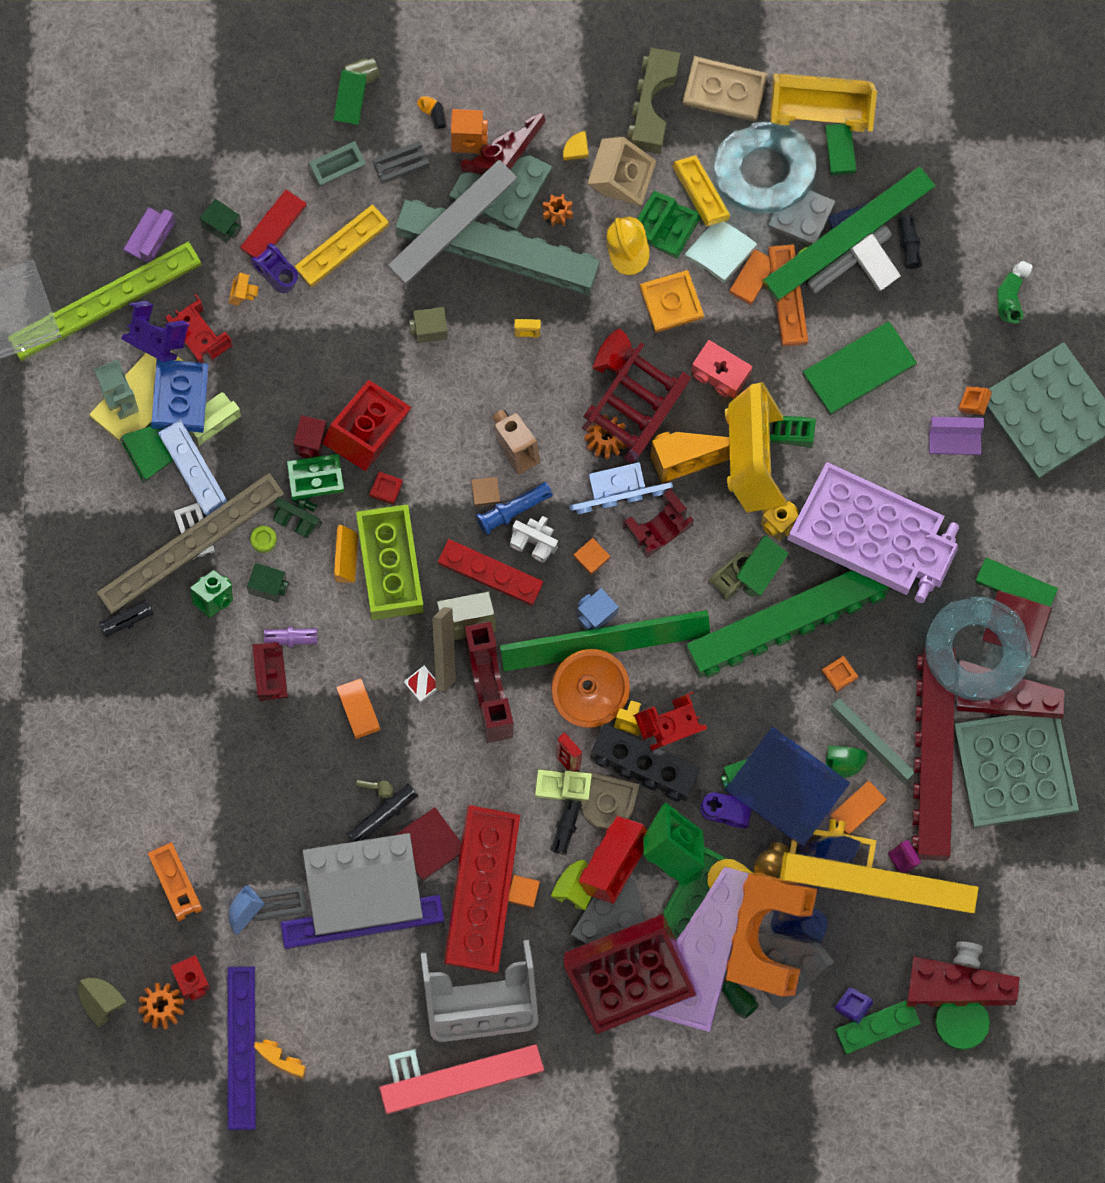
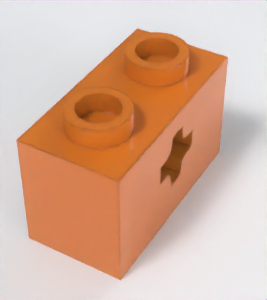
[451,109,488,154]

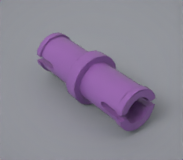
[264,626,317,647]

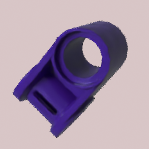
[250,243,298,294]
[700,793,753,828]

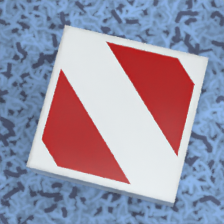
[404,666,437,704]

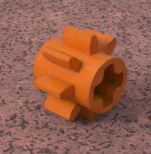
[543,194,573,227]

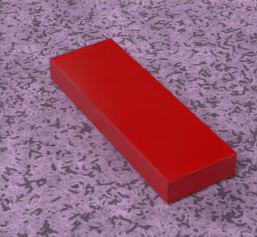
[240,189,307,258]
[556,732,582,772]

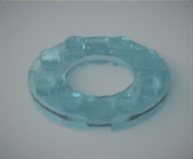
[714,122,816,213]
[925,596,1031,701]

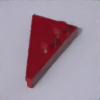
[460,113,546,174]

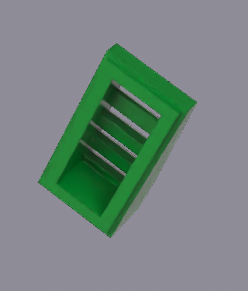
[769,416,816,448]

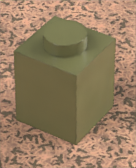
[409,307,448,343]

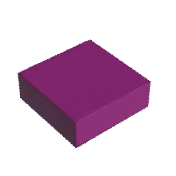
[888,840,922,874]

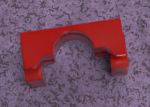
[165,294,233,363]
[633,692,707,751]

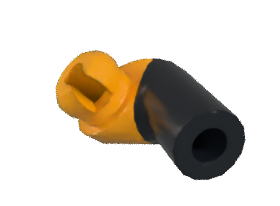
[417,96,447,129]

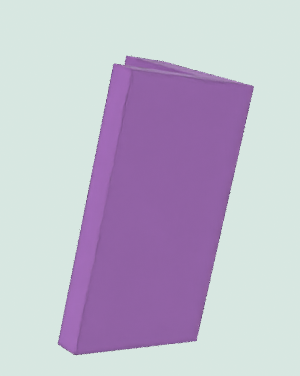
[123,207,175,263]
[929,417,984,455]

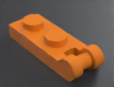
[148,842,203,922]

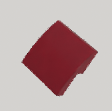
[982,591,1052,658]

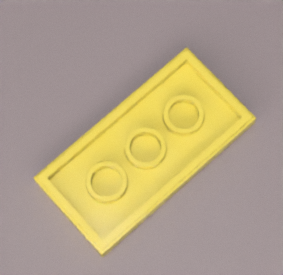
[89,351,183,443]

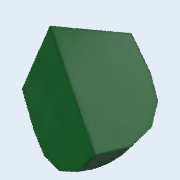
[825,746,868,778]

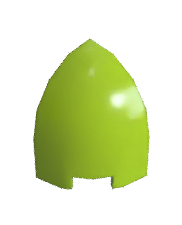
[551,860,591,910]

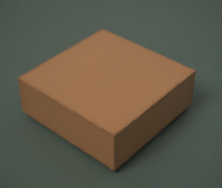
[471,477,500,507]

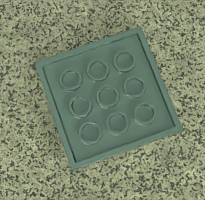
[986,342,1105,480]
[954,715,1079,828]

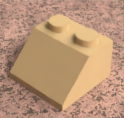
[588,137,656,206]

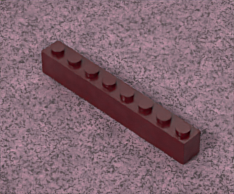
[911,647,956,861]

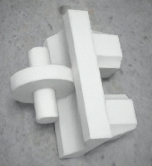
[510,516,558,563]

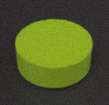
[250,526,277,553]

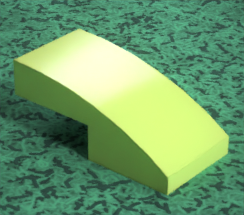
[535,769,592,801]

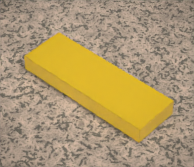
[672,155,731,227]

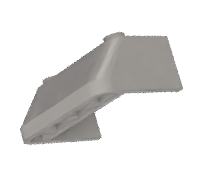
[421,940,538,1042]

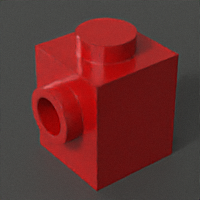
[171,955,210,1001]

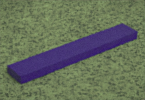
[281,895,444,950]
[228,966,256,1131]

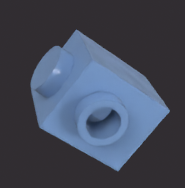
[577,588,619,630]

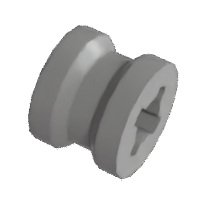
[953,942,983,969]

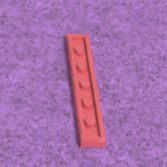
[379,1044,544,1114]

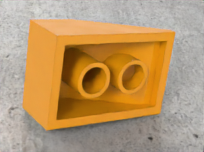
[650,432,730,484]

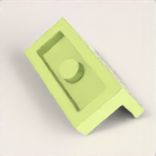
[189,393,241,446]

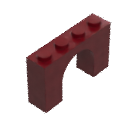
[465,621,514,743]

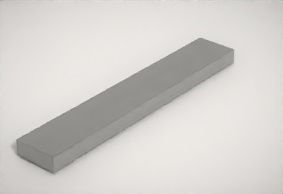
[388,160,517,285]

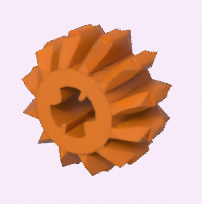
[584,414,626,459]
[138,983,185,1029]

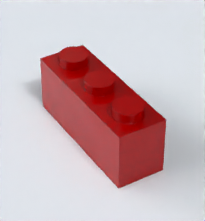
[579,816,647,904]

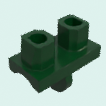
[273,497,323,539]

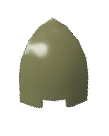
[78,978,127,1027]

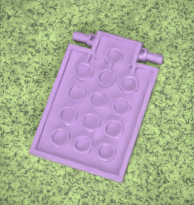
[787,462,960,603]

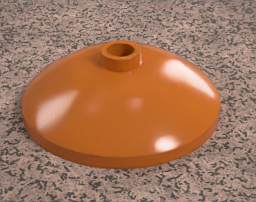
[551,649,630,728]

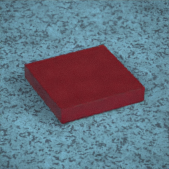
[394,807,461,882]

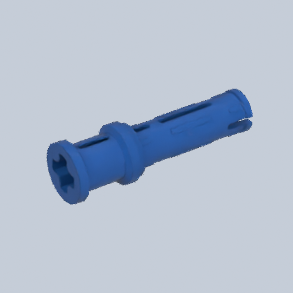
[476,482,553,536]

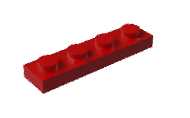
[438,539,544,607]

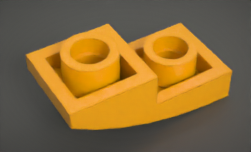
[254,1040,307,1080]

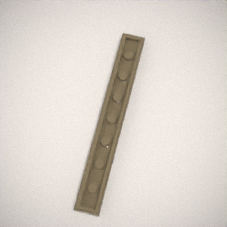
[97,473,285,615]

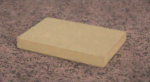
[683,56,768,122]

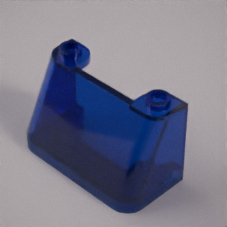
[770,836,861,944]

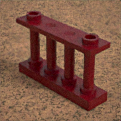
[582,342,692,464]

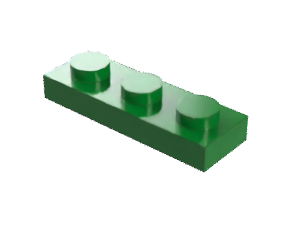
[835,1000,921,1055]

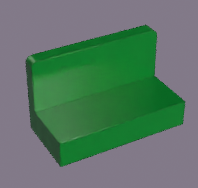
[736,536,789,597]

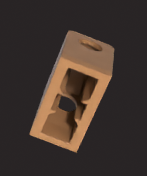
[492,410,540,475]

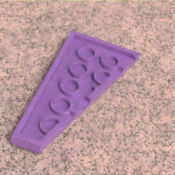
[647,867,750,1032]

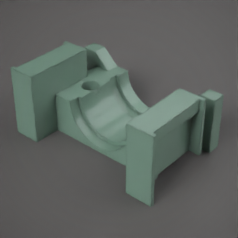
[94,359,139,420]

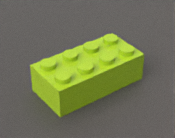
[356,504,424,620]

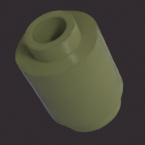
[343,58,380,85]

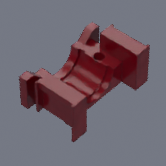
[622,488,694,558]

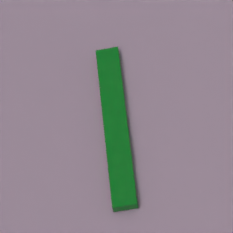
[762,166,935,302]
[500,610,710,672]

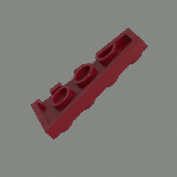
[906,956,1020,1007]

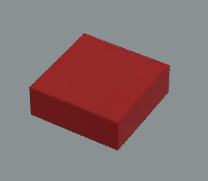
[369,471,403,505]

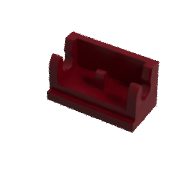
[252,642,288,701]

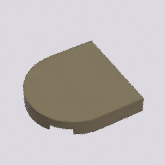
[581,771,640,831]

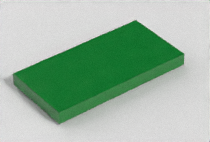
[802,321,917,416]
[662,847,727,941]

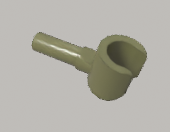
[356,780,393,798]

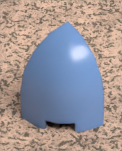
[228,885,265,935]

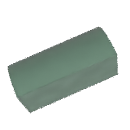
[308,141,366,187]

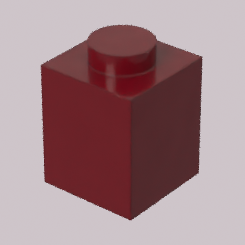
[293,415,327,458]

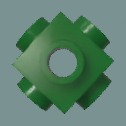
[190,570,233,618]

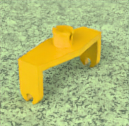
[790,819,877,868]

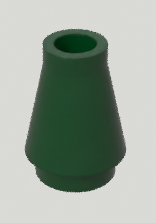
[721,981,759,1019]

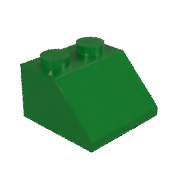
[643,803,705,884]

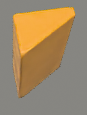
[334,525,358,583]

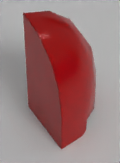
[592,328,632,376]

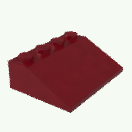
[564,913,696,1034]

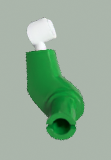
[997,261,1032,324]

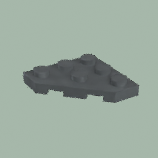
[570,877,645,945]
[731,932,834,1011]

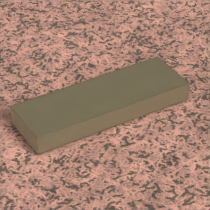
[432,607,456,691]

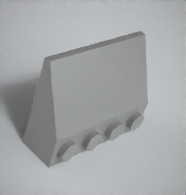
[303,833,423,936]

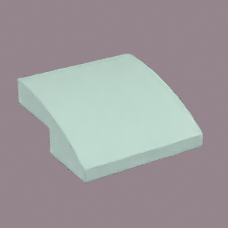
[684,222,757,284]

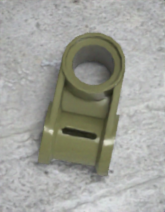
[708,552,750,601]

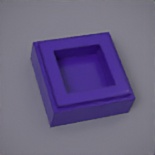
[835,987,873,1024]

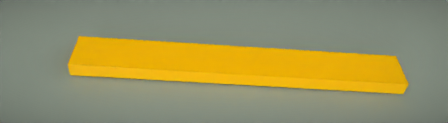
[780,853,979,913]

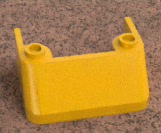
[770,74,877,132]
[725,382,787,513]

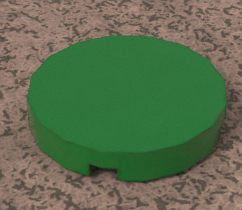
[935,1003,990,1050]

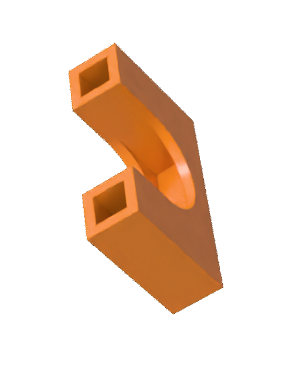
[726,874,817,997]

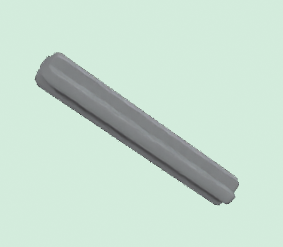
[807,225,892,293]

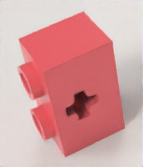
[691,340,753,399]

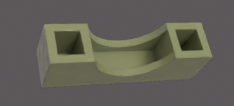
[627,48,681,154]

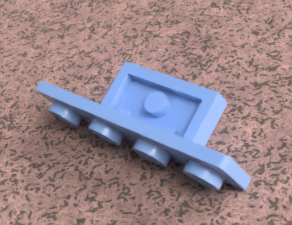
[569,462,673,514]

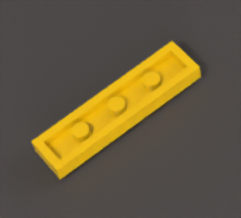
[294,204,389,288]

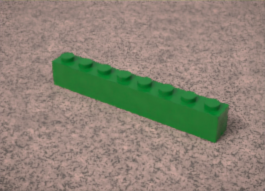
[685,570,890,678]

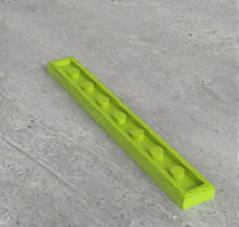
[8,241,202,361]

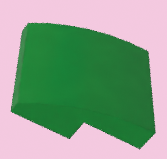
[637,191,701,259]
[287,454,344,500]

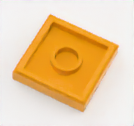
[639,270,704,333]

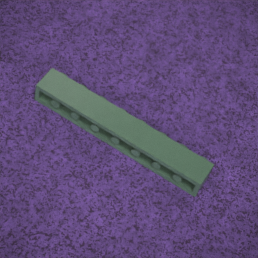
[395,200,600,296]

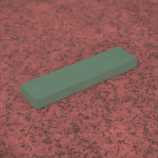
[830,698,914,785]

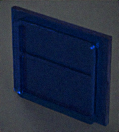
[725,726,850,847]

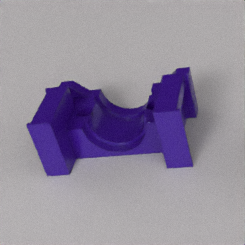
[122,301,190,362]

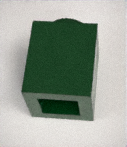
[200,199,242,243]
[247,563,289,603]

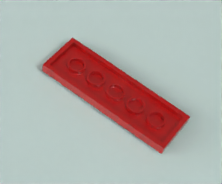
[444,805,521,974]

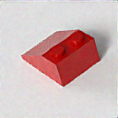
[323,380,412,471]

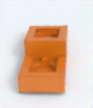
[336,678,381,739]

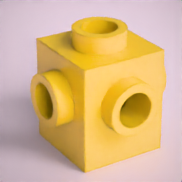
[761,501,799,541]

